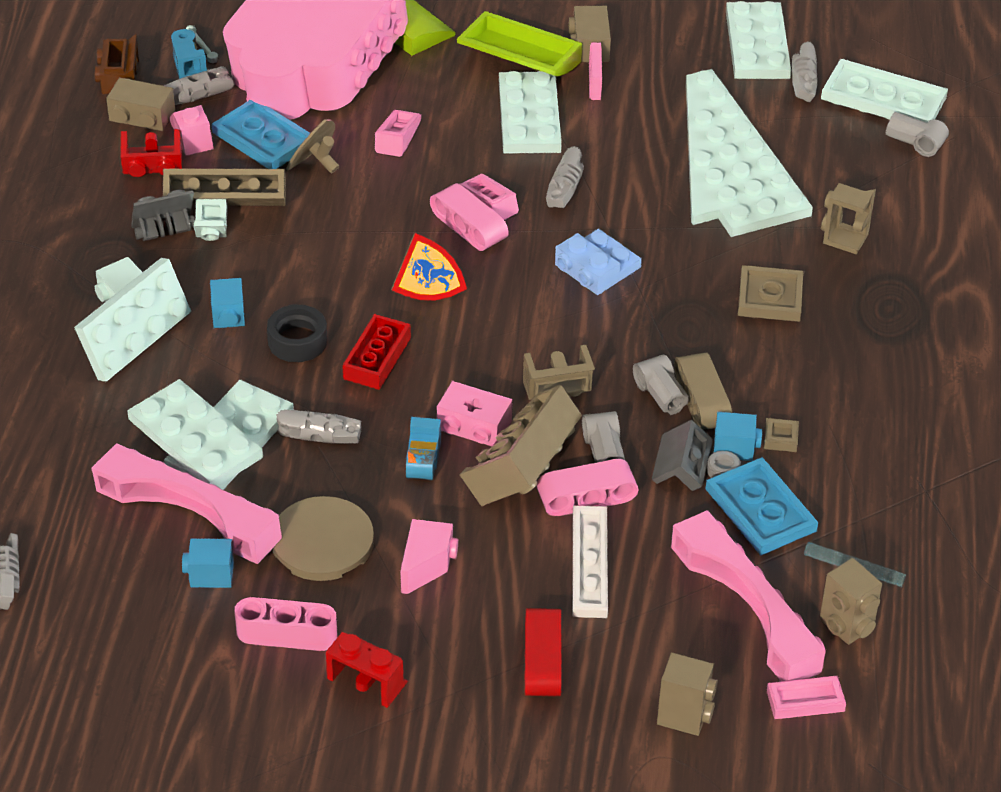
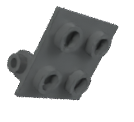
[131,190,195,241]

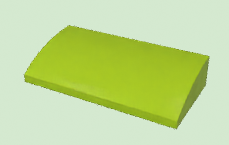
[395,0,455,56]
[457,11,582,76]

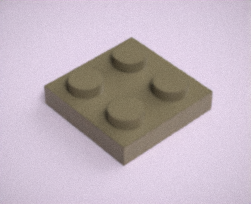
[738,265,803,322]

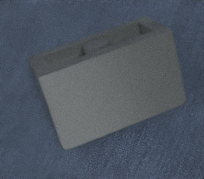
[652,420,713,491]

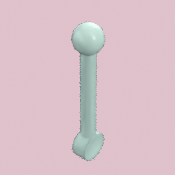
[186,25,218,63]

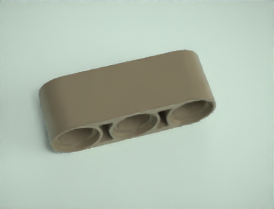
[674,352,732,430]

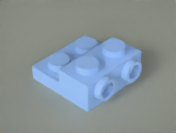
[555,229,641,295]

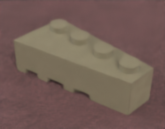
[460,385,582,506]

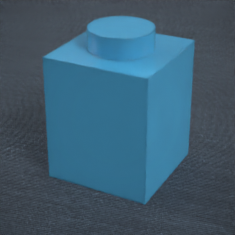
[210,278,245,328]
[714,412,762,461]
[182,539,234,588]

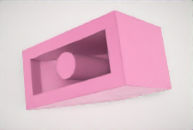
[169,105,214,155]
[401,519,458,594]

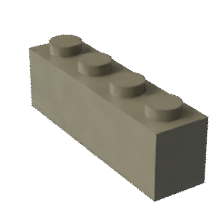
[163,169,286,206]

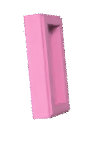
[589,43,602,100]
[767,676,846,719]

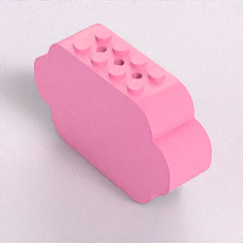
[223,0,408,120]

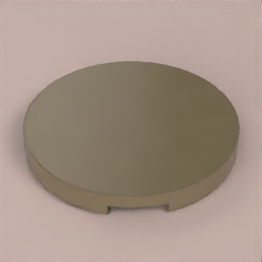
[272,496,374,581]

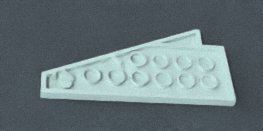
[686,69,813,237]

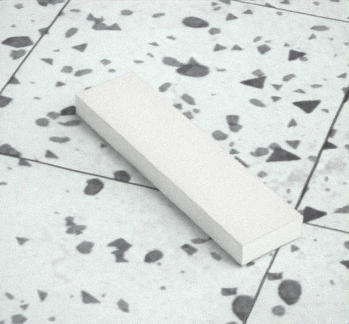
[572,506,608,618]

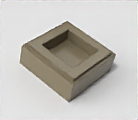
[764,418,799,452]

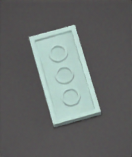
[726,1,791,79]
[821,59,948,123]
[499,71,561,153]
[74,258,191,382]
[127,379,263,487]
[164,380,294,490]

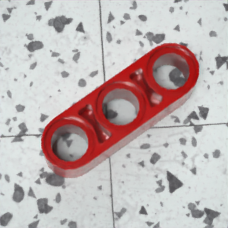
[525,608,561,696]

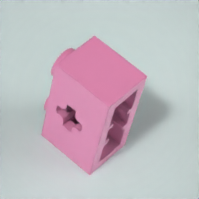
[437,381,512,446]

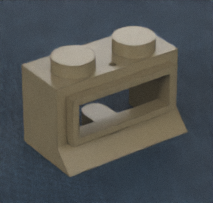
[821,183,876,254]
[523,345,595,400]

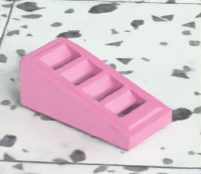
[375,110,421,157]
[460,174,519,220]

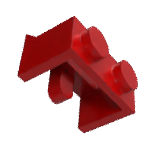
[121,129,182,177]
[326,632,409,708]

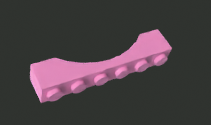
[92,443,282,564]
[671,510,826,682]

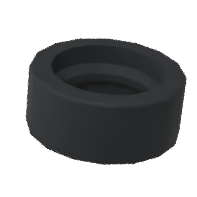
[267,304,327,362]

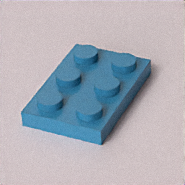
[212,100,310,169]
[706,457,818,556]

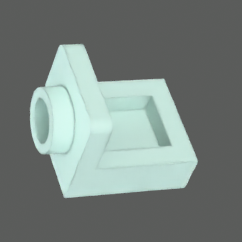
[194,199,227,241]

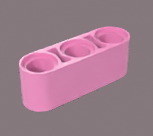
[430,183,509,251]
[536,459,639,516]
[235,597,337,651]

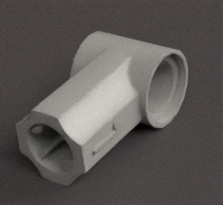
[886,112,949,157]
[633,354,689,415]
[582,411,625,463]

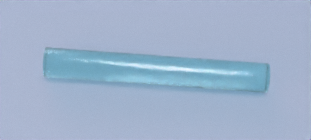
[804,542,906,587]

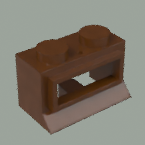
[95,33,139,94]

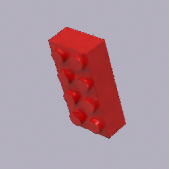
[343,314,411,390]

